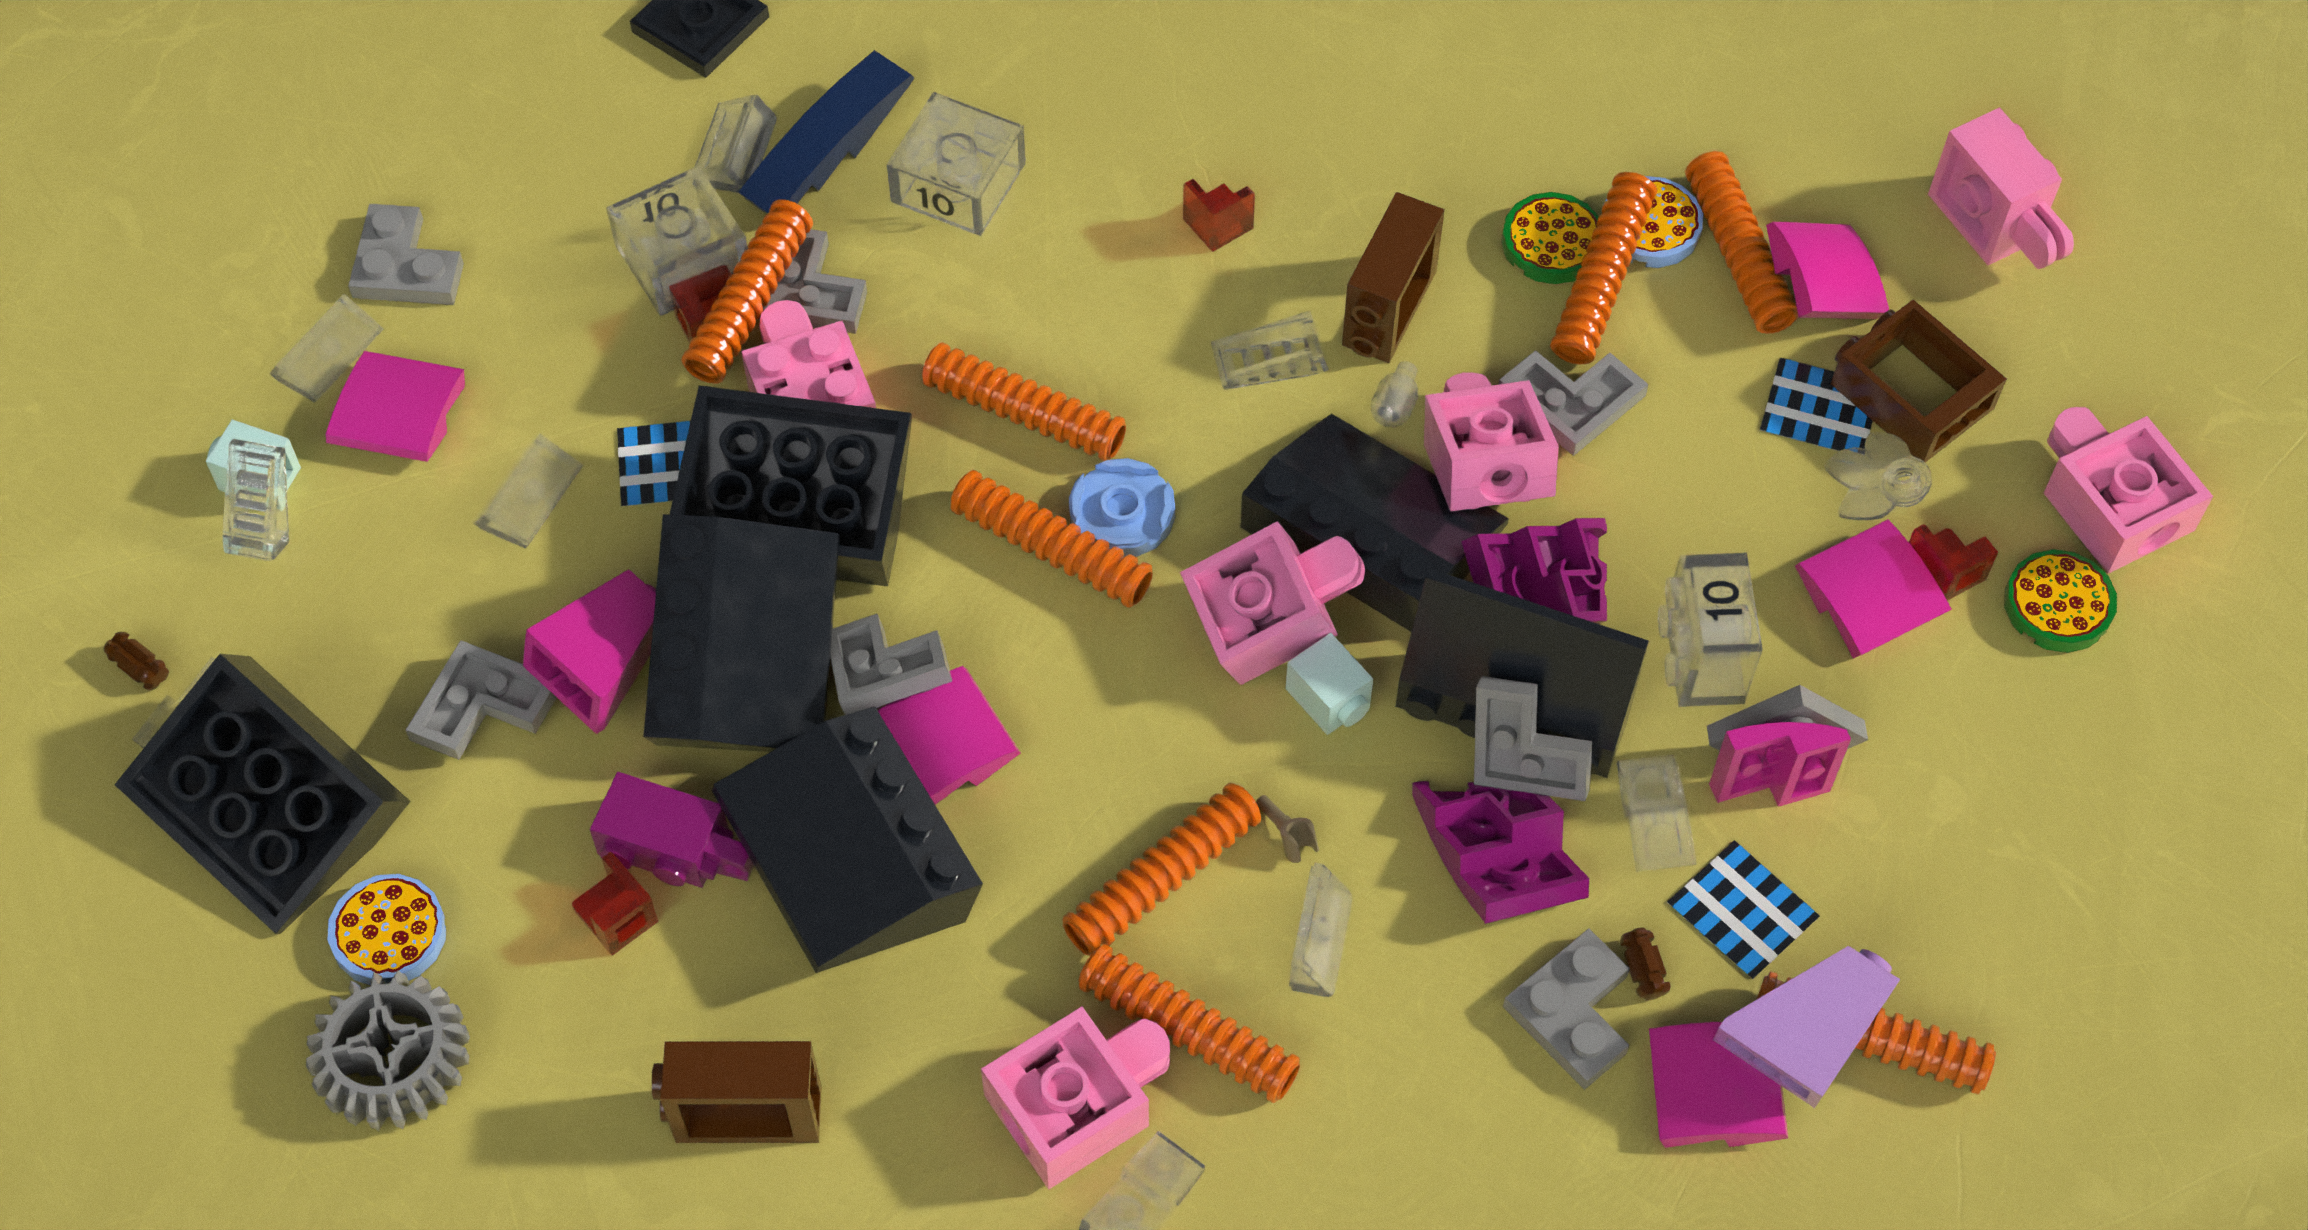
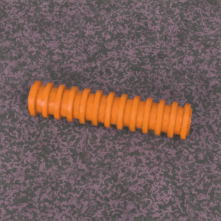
[1685,151,1798,334]
[1550,172,1657,365]
[681,199,813,384]
[922,342,1126,461]
[951,470,1153,608]
[1062,783,1261,956]
[1079,944,1300,1103]
[1757,971,1996,1095]

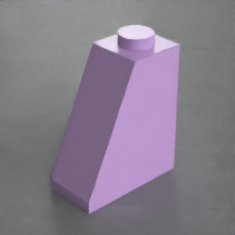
[1713,946,1900,1108]

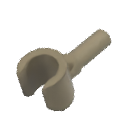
[1256,795,1319,863]

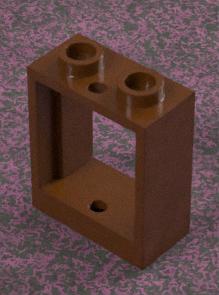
[1342,192,1445,363]
[1831,300,2007,464]
[652,1041,822,1143]

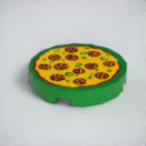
[1501,192,1599,284]
[2004,549,2117,653]

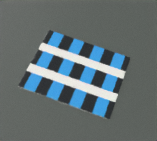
[1760,357,1873,458]
[617,421,690,506]
[1667,840,1820,979]

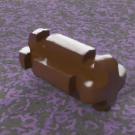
[103,632,169,690]
[1620,927,1671,1001]

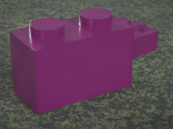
[589,771,754,888]

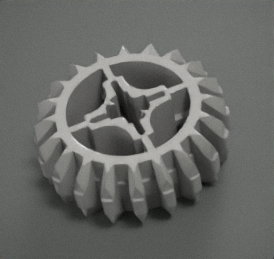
[306,970,470,1131]

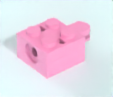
[1928,107,2074,269]
[741,300,876,408]
[1424,373,1559,512]
[2044,407,2213,574]
[1180,521,1365,685]
[981,1007,1170,1189]

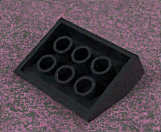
[670,385,912,587]
[1240,413,1509,632]
[643,514,840,752]
[1395,568,1649,778]
[114,653,411,934]
[711,706,983,973]

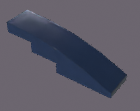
[738,50,915,214]

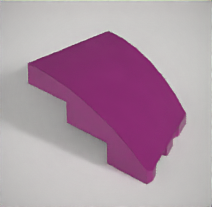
[1461,518,1607,624]
[1412,781,1589,924]

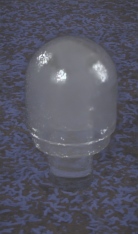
[1371,361,1418,428]

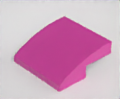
[1766,221,1889,319]
[325,351,465,462]
[1795,519,1952,659]
[878,666,1021,805]
[1709,722,1851,807]
[1649,1022,1789,1148]

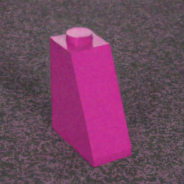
[523,569,656,734]

